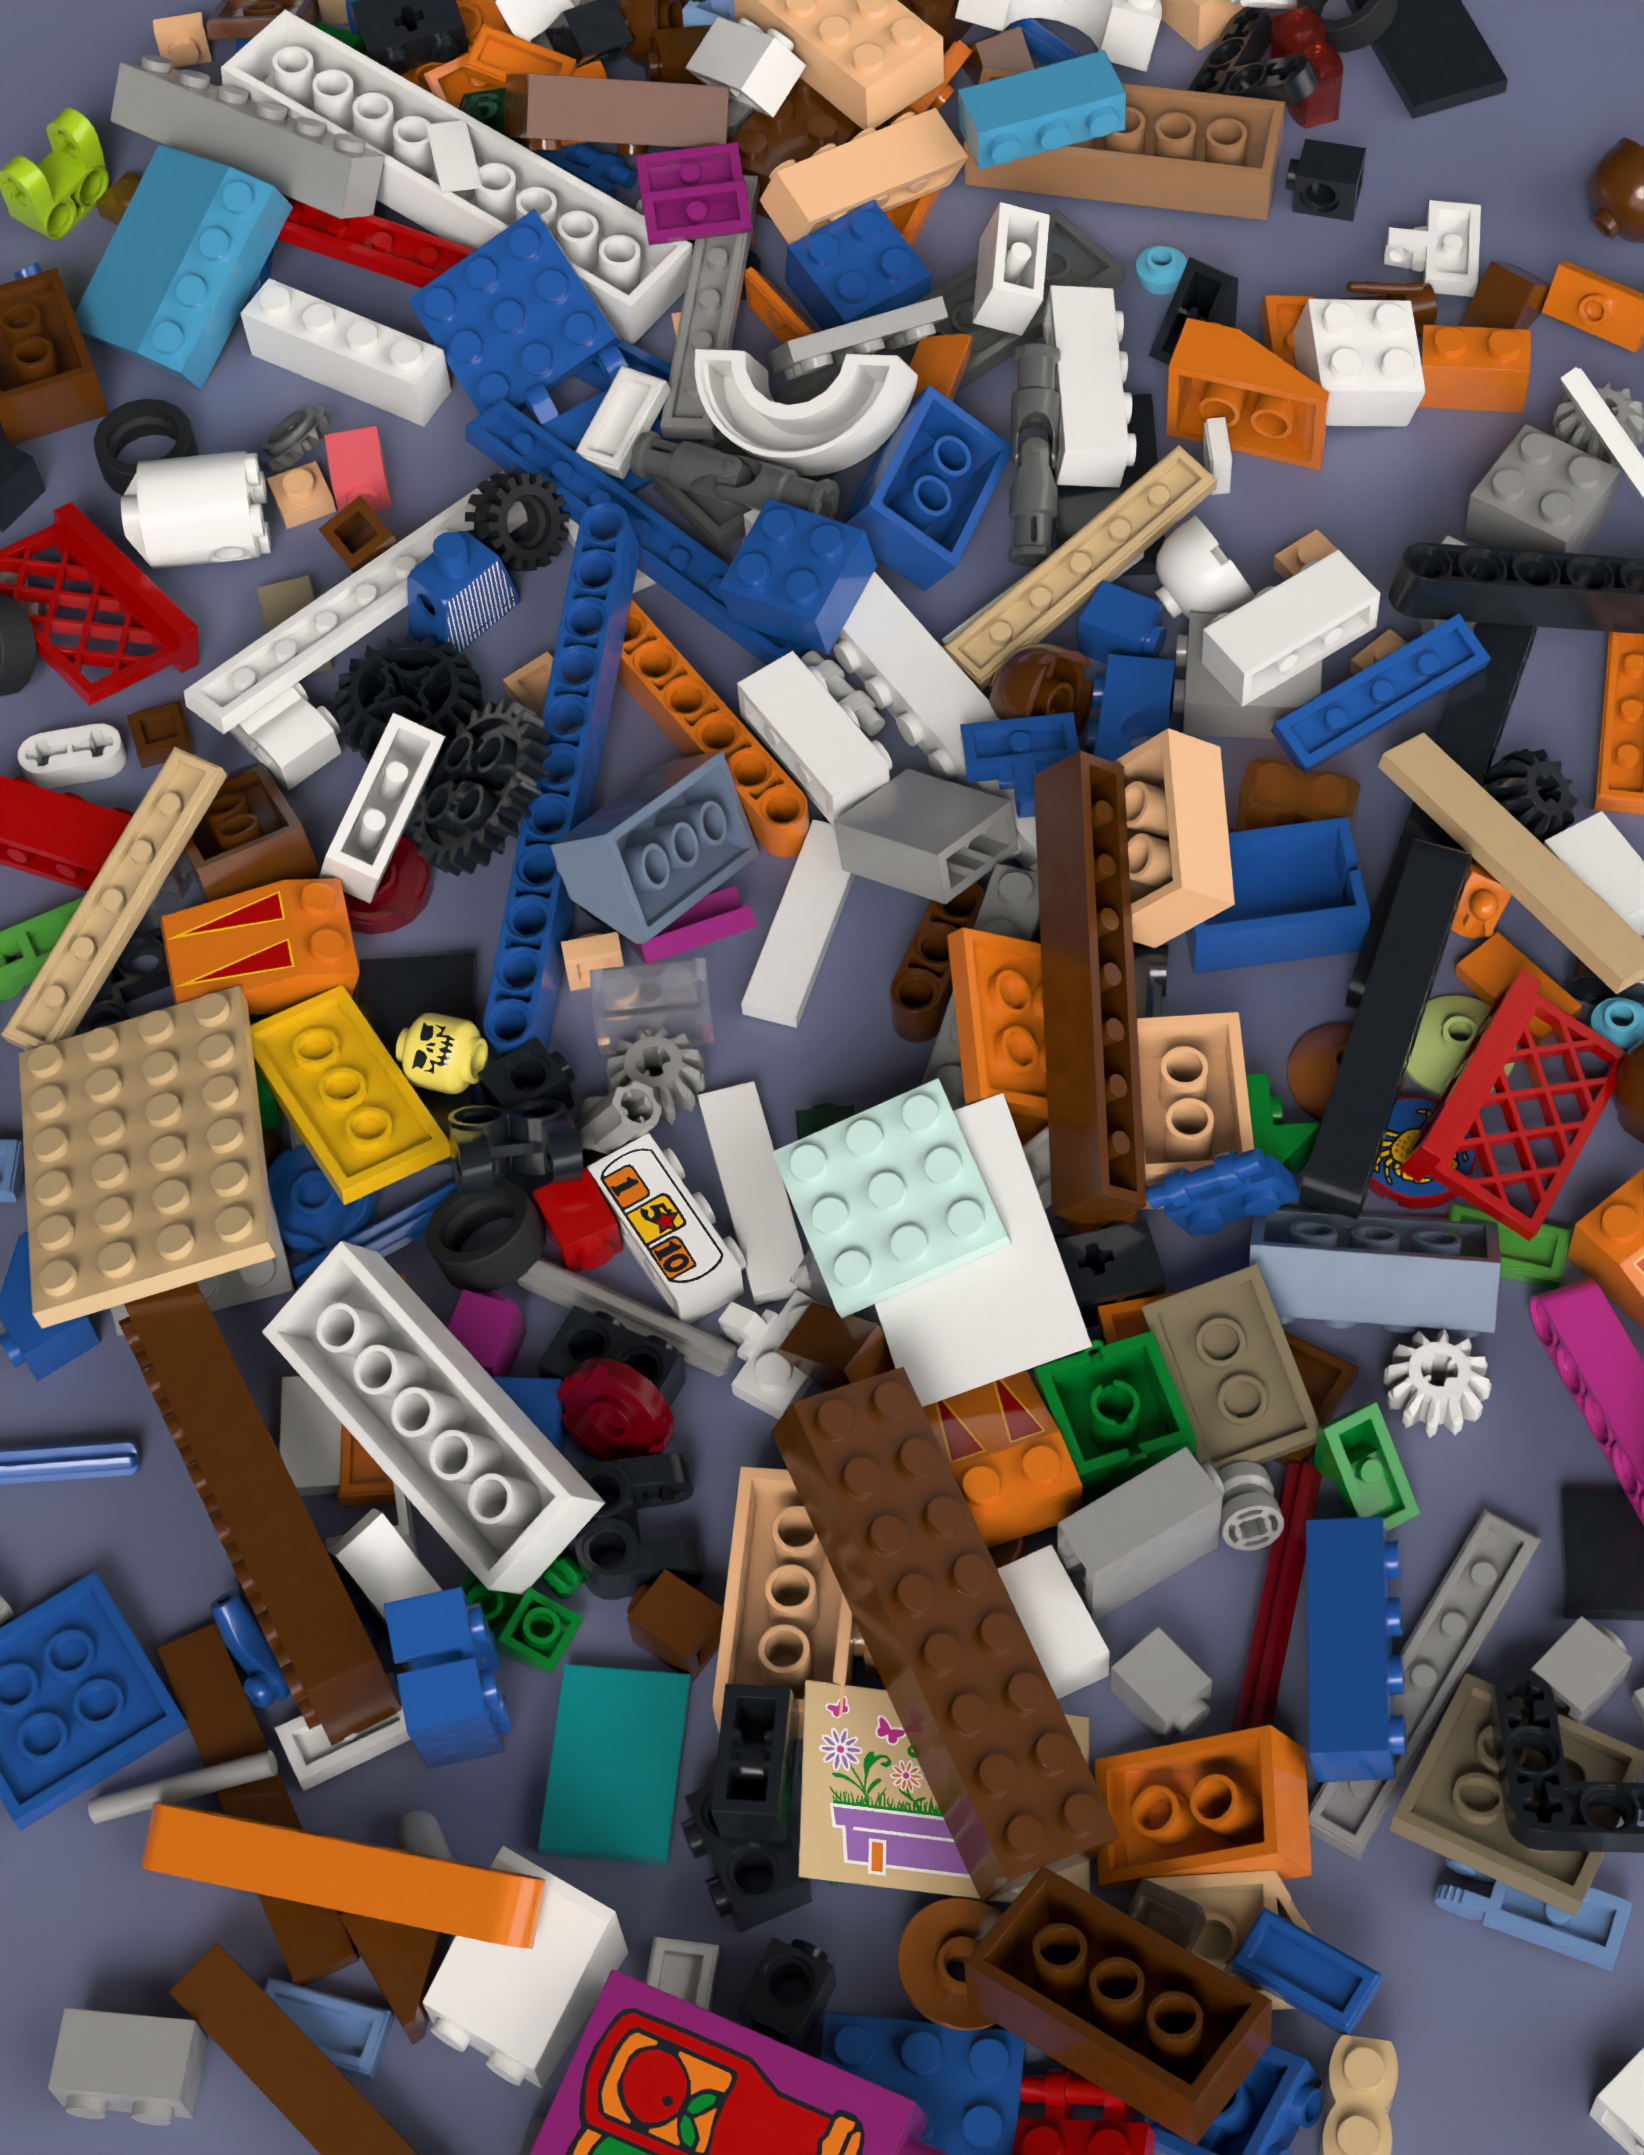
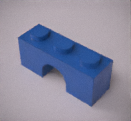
[1085,654,1175,762]

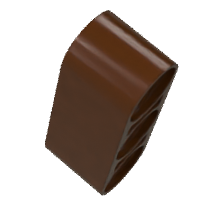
[890,882,985,1043]

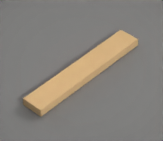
[943,445,1217,692]
[1378,732,1644,994]
[1,747,227,1051]

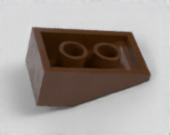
[0,268,109,445]
[182,763,320,903]

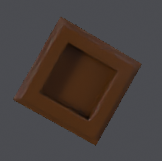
[127,700,196,769]

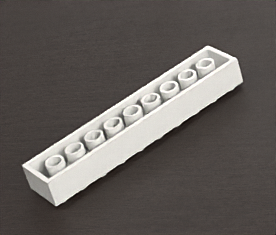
[221,10,692,345]

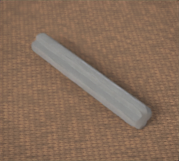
[516,1257,737,1377]

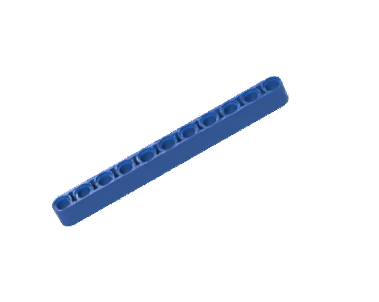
[483,501,640,1059]

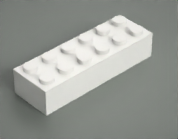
[262,1241,605,1595]

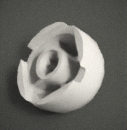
[1155,516,1255,620]

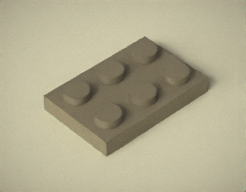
[1141,1264,1320,1472]

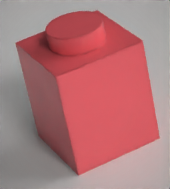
[324,426,392,512]

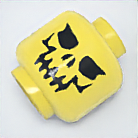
[396,1013,488,1094]

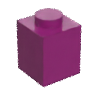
[446,1289,527,1377]

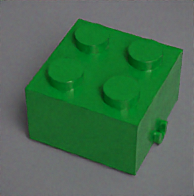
[1035,1331,1196,1505]

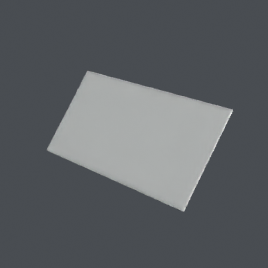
[425,120,482,193]

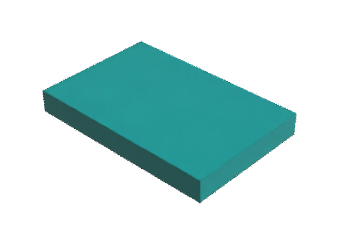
[538,1664,692,1866]

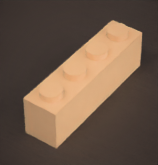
[759,107,969,245]

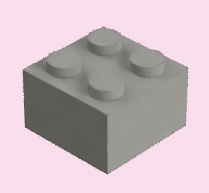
[1464,424,1622,554]

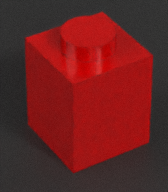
[532,1167,623,1273]

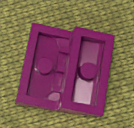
[635,142,752,245]
[627,886,757,964]

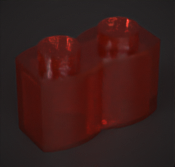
[1269,7,1343,129]

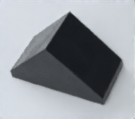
[1149,257,1238,365]

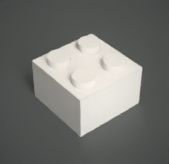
[1293,299,1426,427]

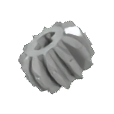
[1552,380,1644,466]
[606,1025,705,1126]

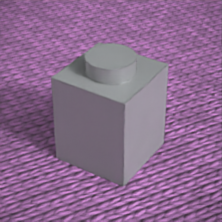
[1530,1616,1633,1724]
[1110,1627,1212,1745]

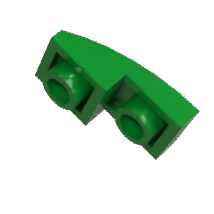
[459,1569,584,1675]

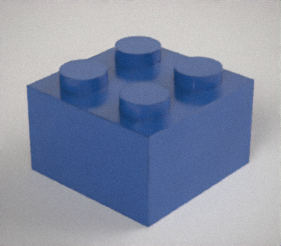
[785,200,932,331]
[718,498,877,655]

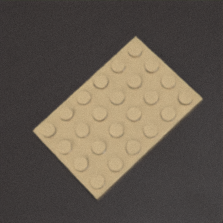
[19,985,276,1328]

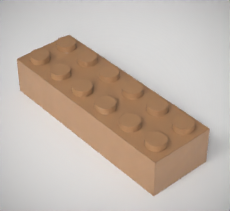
[964,68,1285,221]

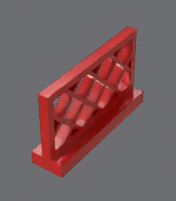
[0,502,199,706]
[1399,969,1626,1241]

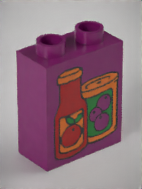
[529,1969,947,2155]

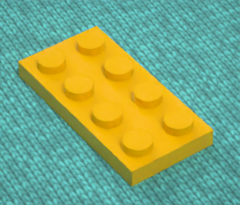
[250,985,450,1205]

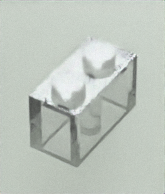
[589,957,715,1055]

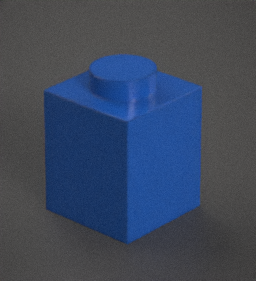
[1078,580,1167,664]

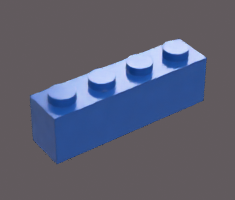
[1306,1516,1407,1782]

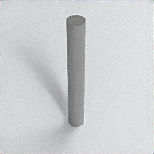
[88,1750,278,1824]

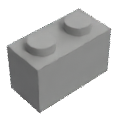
[48,2008,208,2126]

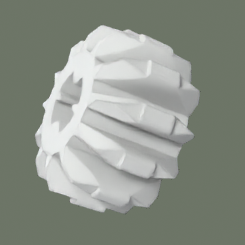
[1383,1328,1491,1438]

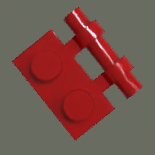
[1012,2068,1155,2155]

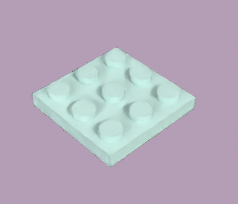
[771,1078,1011,1318]

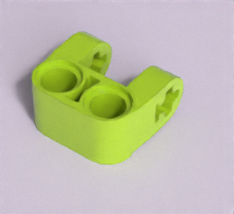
[0,108,109,240]

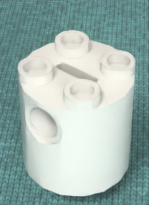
[121,451,272,569]

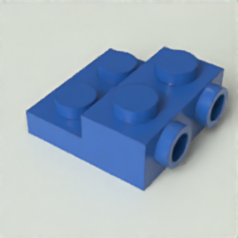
[1132,2044,1324,2155]

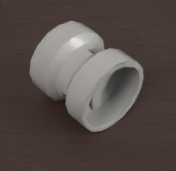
[1217,1461,1284,1551]

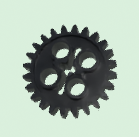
[411,699,552,876]

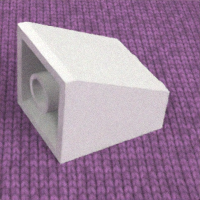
[422,1846,628,2089]

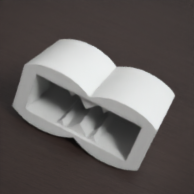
[229,682,342,790]

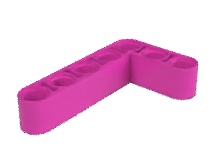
[1529,1278,1644,1526]

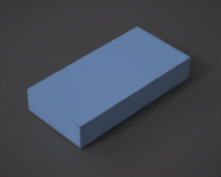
[263,1977,394,2081]

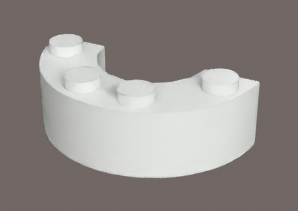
[955,0,1162,72]
[694,349,918,476]

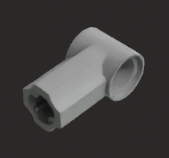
[575,1080,662,1168]

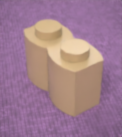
[1318,2034,1398,2155]

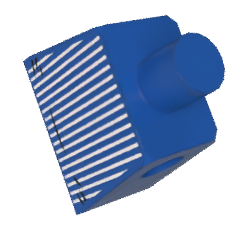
[407,531,520,655]

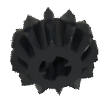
[1483,748,1579,845]

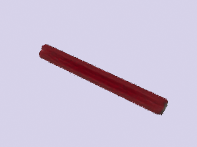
[1231,1462,1322,1732]

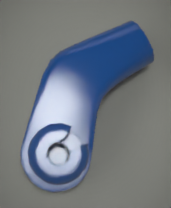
[210,1590,291,1708]

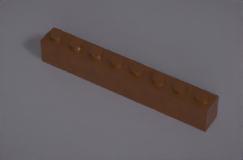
[1034,751,1147,1226]

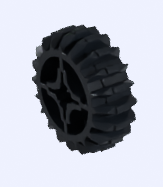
[334,633,484,765]

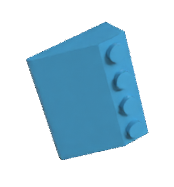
[74,144,293,391]

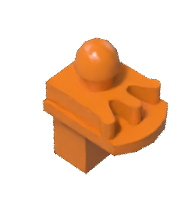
[1451,857,1512,939]

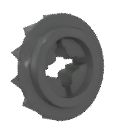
[259,405,332,472]

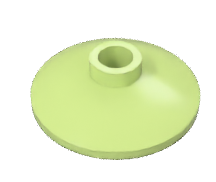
[1406,995,1517,1097]

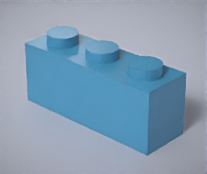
[958,50,1126,170]

